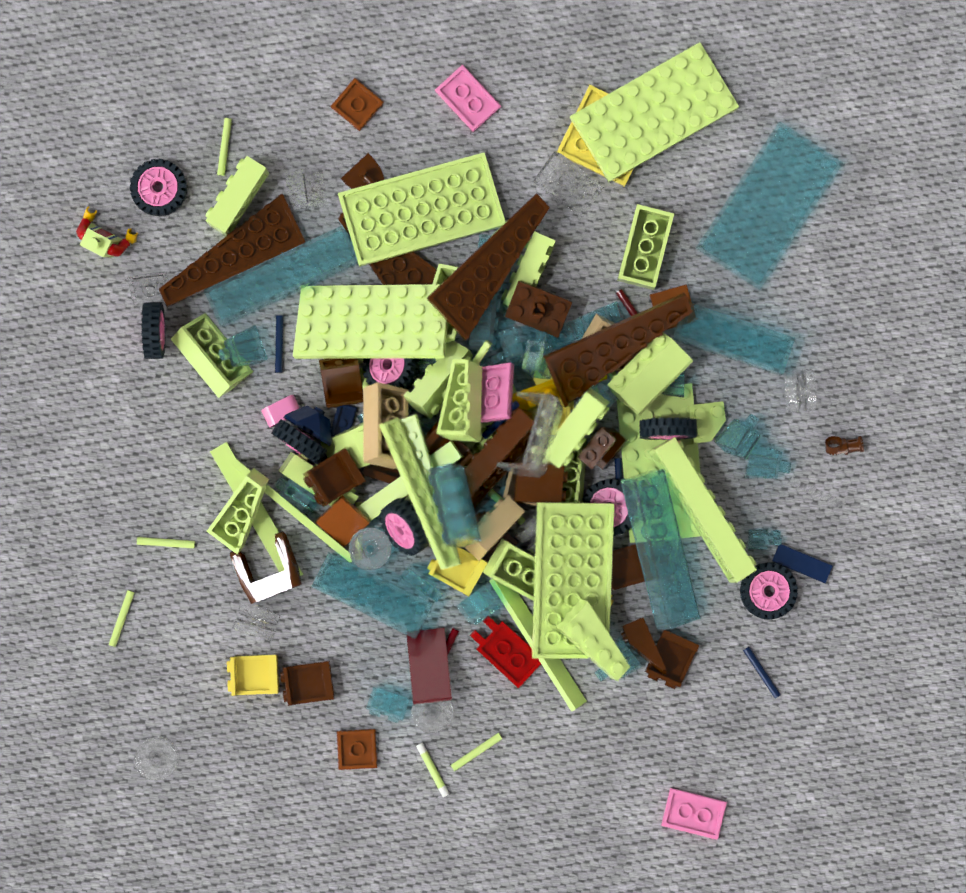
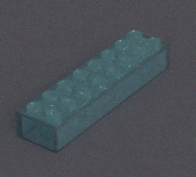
[204,225,358,327]
[620,469,701,629]

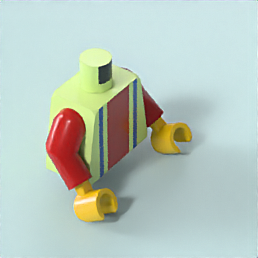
[76,206,138,257]

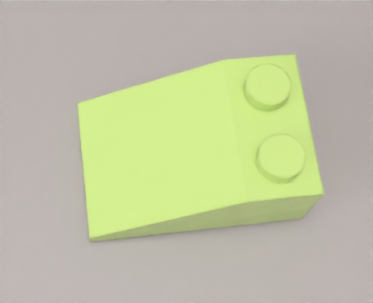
[320,423,369,469]

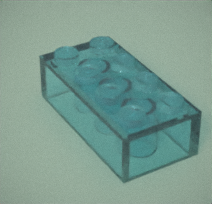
[428,463,481,548]

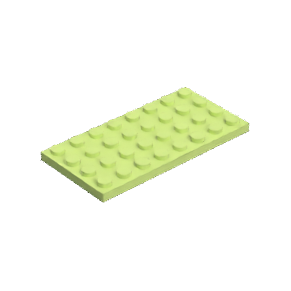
[570,42,739,182]
[338,152,505,267]
[293,284,448,359]
[616,383,701,543]
[532,502,614,658]

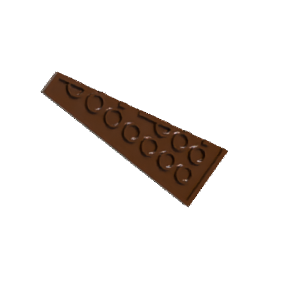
[159,193,306,307]
[426,193,550,340]
[543,293,692,407]

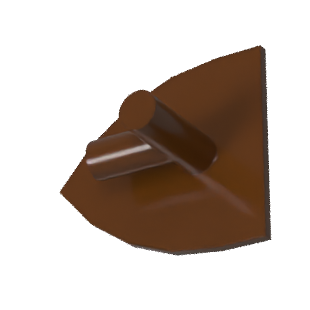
[341,153,384,189]

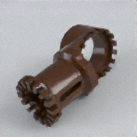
[825,436,864,456]

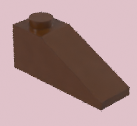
[621,617,667,675]

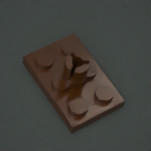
[505,281,572,338]

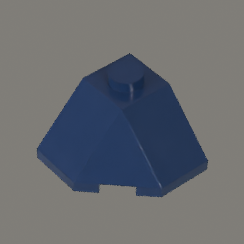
[283,406,332,446]

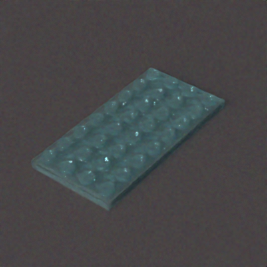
[695,122,843,290]

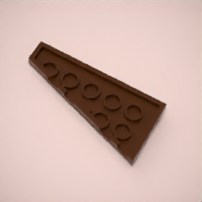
[338,212,437,285]

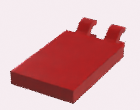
[470,616,541,688]

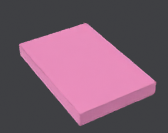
[435,65,501,132]
[481,363,514,423]
[661,788,727,840]

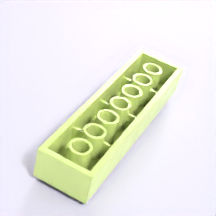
[649,437,756,583]

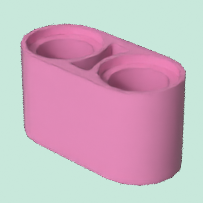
[261,394,300,428]

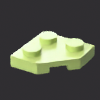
[686,401,726,444]

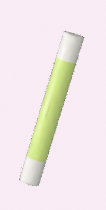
[416,743,450,797]

